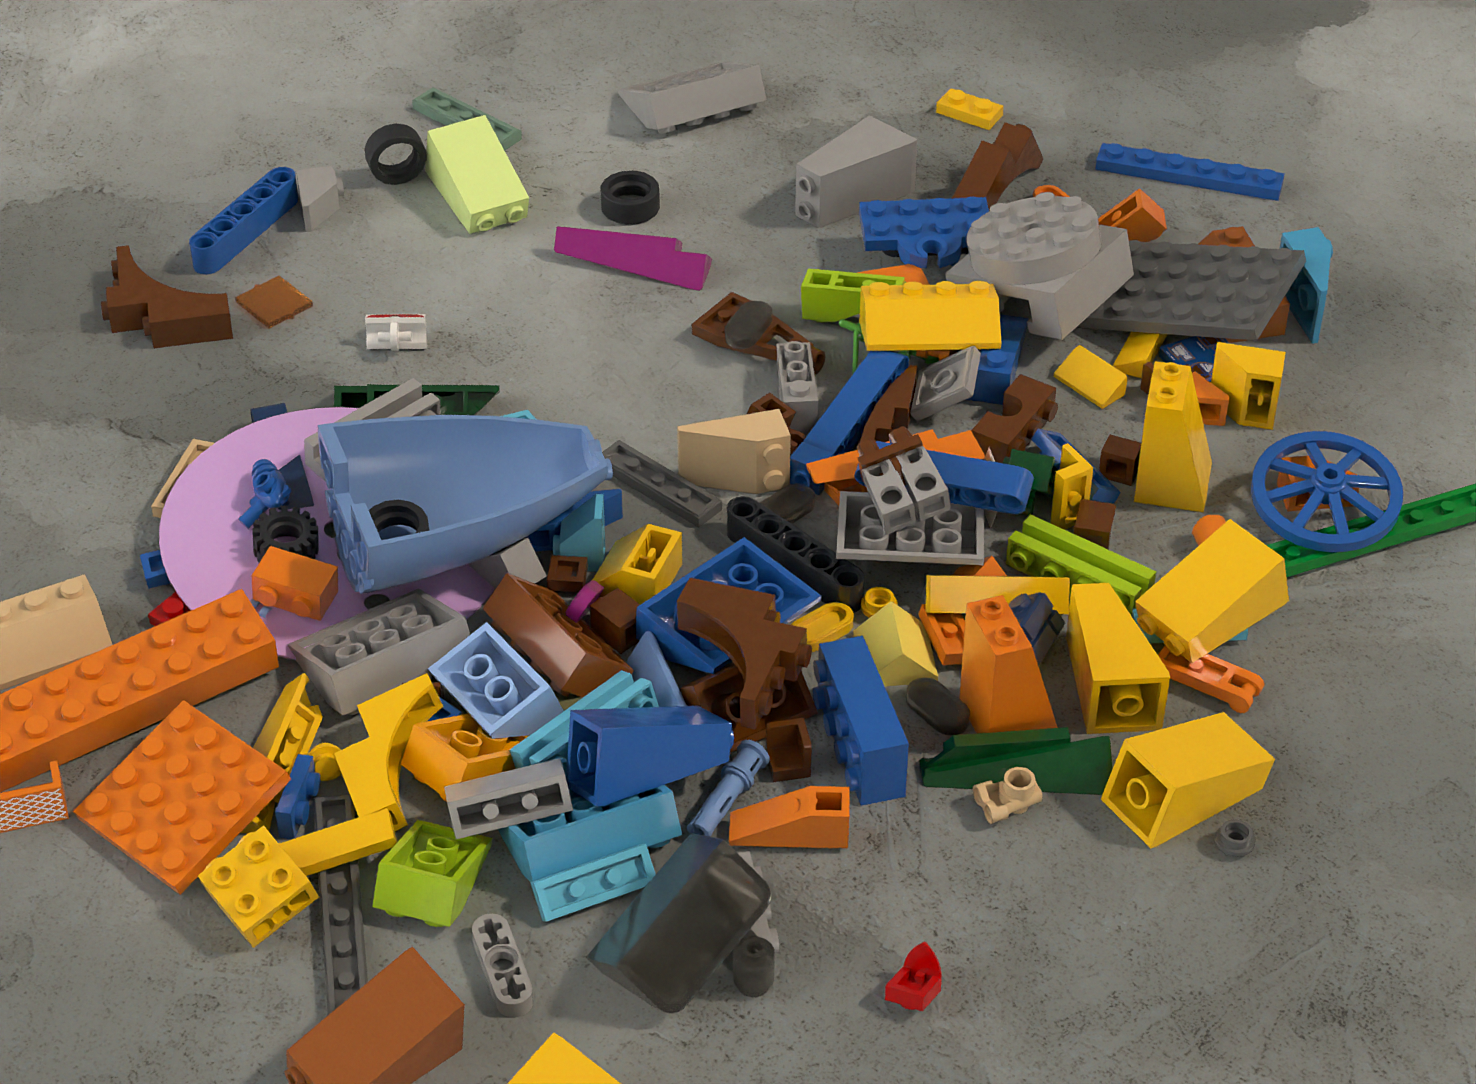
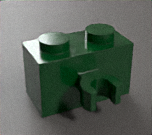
[1003,449,1060,516]

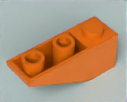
[729,786,849,848]

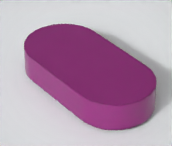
[565,580,605,623]

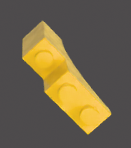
[334,673,443,831]

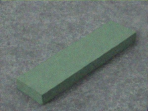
[412,87,522,151]

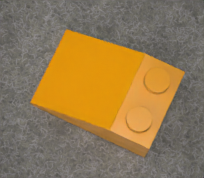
[401,713,529,802]

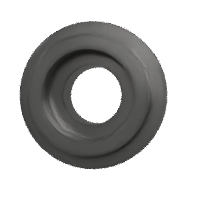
[1215,819,1256,857]

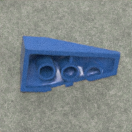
[966,314,1028,405]

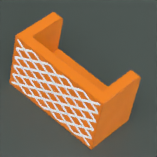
[0,760,69,833]

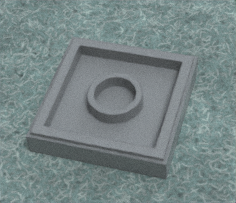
[910,345,981,421]

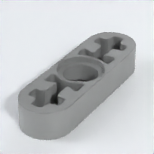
[472,914,533,1018]

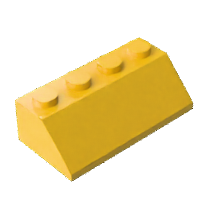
[859,281,1002,351]

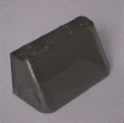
[586,833,771,1013]

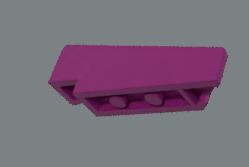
[554,226,712,291]

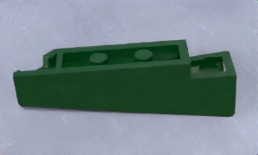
[334,384,500,415]

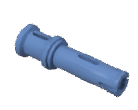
[687,740,770,841]

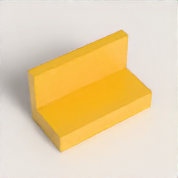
[1050,443,1093,530]

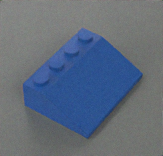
[636,537,821,674]

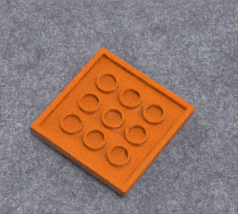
[73,700,291,895]

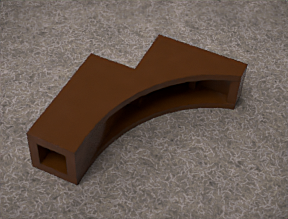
[952,122,1043,210]

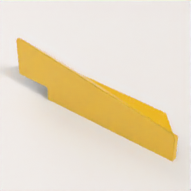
[240,673,323,834]

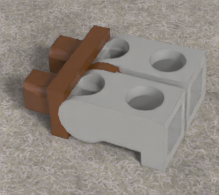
[857,426,951,535]

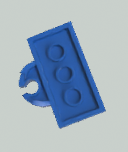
[859,196,989,269]

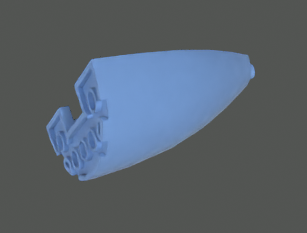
[317,415,613,594]

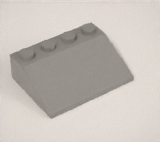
[618,61,766,133]
[836,491,984,565]
[287,588,470,716]

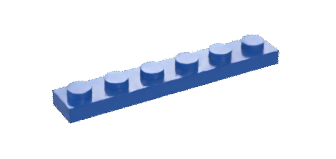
[1095,143,1285,201]

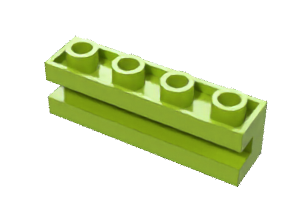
[1006,514,1156,616]

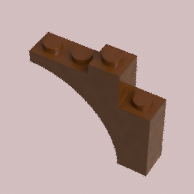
[101,245,233,349]
[677,578,812,729]

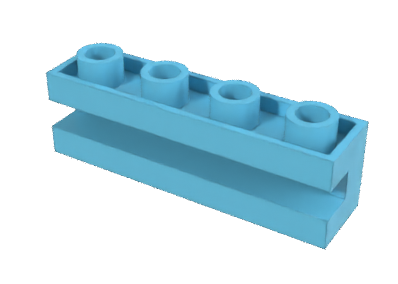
[510,670,659,777]

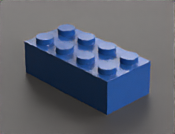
[813,636,909,806]

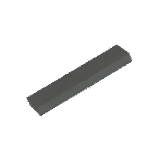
[602,440,722,528]

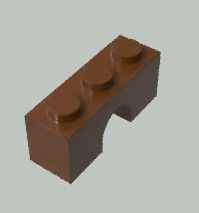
[971,374,1058,463]

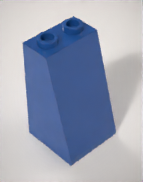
[566,706,734,806]

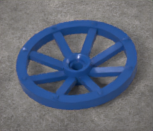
[1251,431,1403,552]

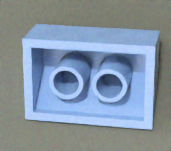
[428,622,564,739]

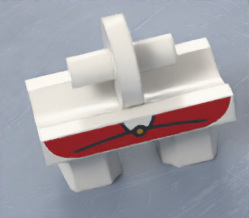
[365,314,427,351]

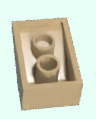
[677,409,791,494]

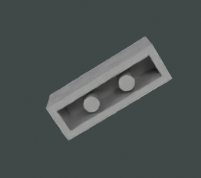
[444,758,573,839]

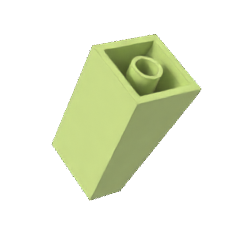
[425,115,529,234]

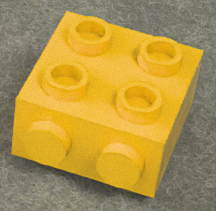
[198,825,319,948]

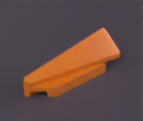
[806,429,985,489]

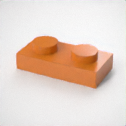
[918,604,965,665]

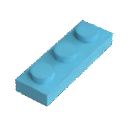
[530,844,658,922]

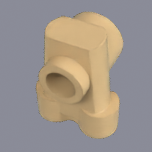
[973,767,1042,824]

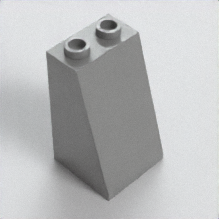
[795,115,918,228]

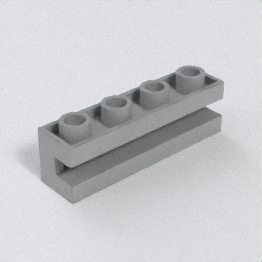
[304,378,440,482]

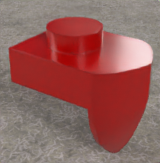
[885,941,942,1012]

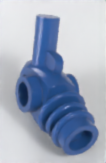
[238,459,292,529]

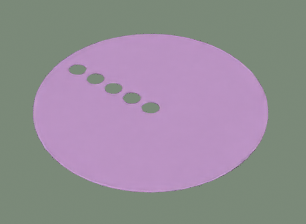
[159,407,495,660]

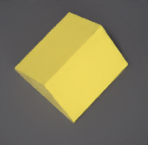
[853,601,938,686]

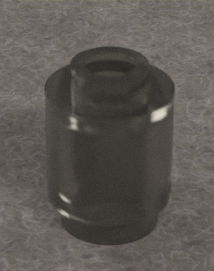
[733,936,775,997]

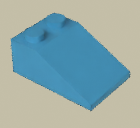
[1280,227,1333,343]

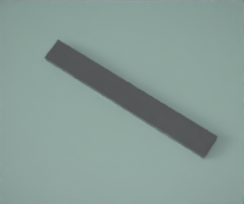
[313,794,368,1015]

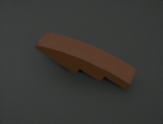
[860,365,917,443]

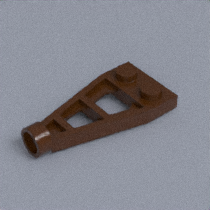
[692,292,826,375]

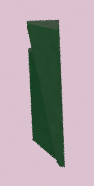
[919,727,1113,795]

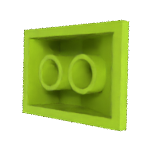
[372,820,493,927]

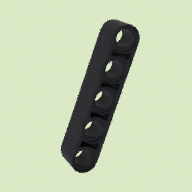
[727,496,864,613]

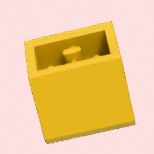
[1211,342,1286,430]
[592,524,682,605]

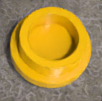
[308,743,342,781]

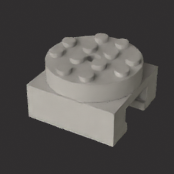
[945,192,1134,340]

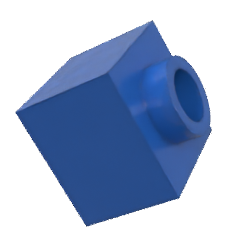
[790,442,833,495]

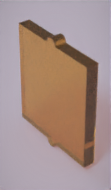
[235,275,313,329]

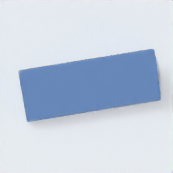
[627,631,687,707]

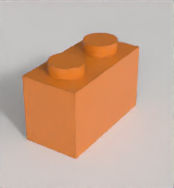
[251,546,338,621]

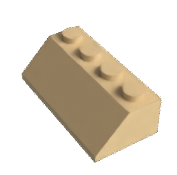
[0,574,113,690]

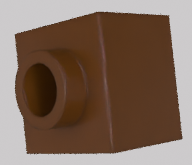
[1099,434,1141,486]

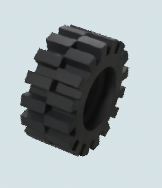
[252,506,319,563]

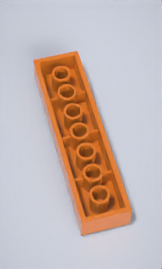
[0,589,279,792]

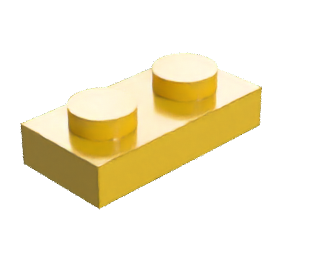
[936,88,1004,130]

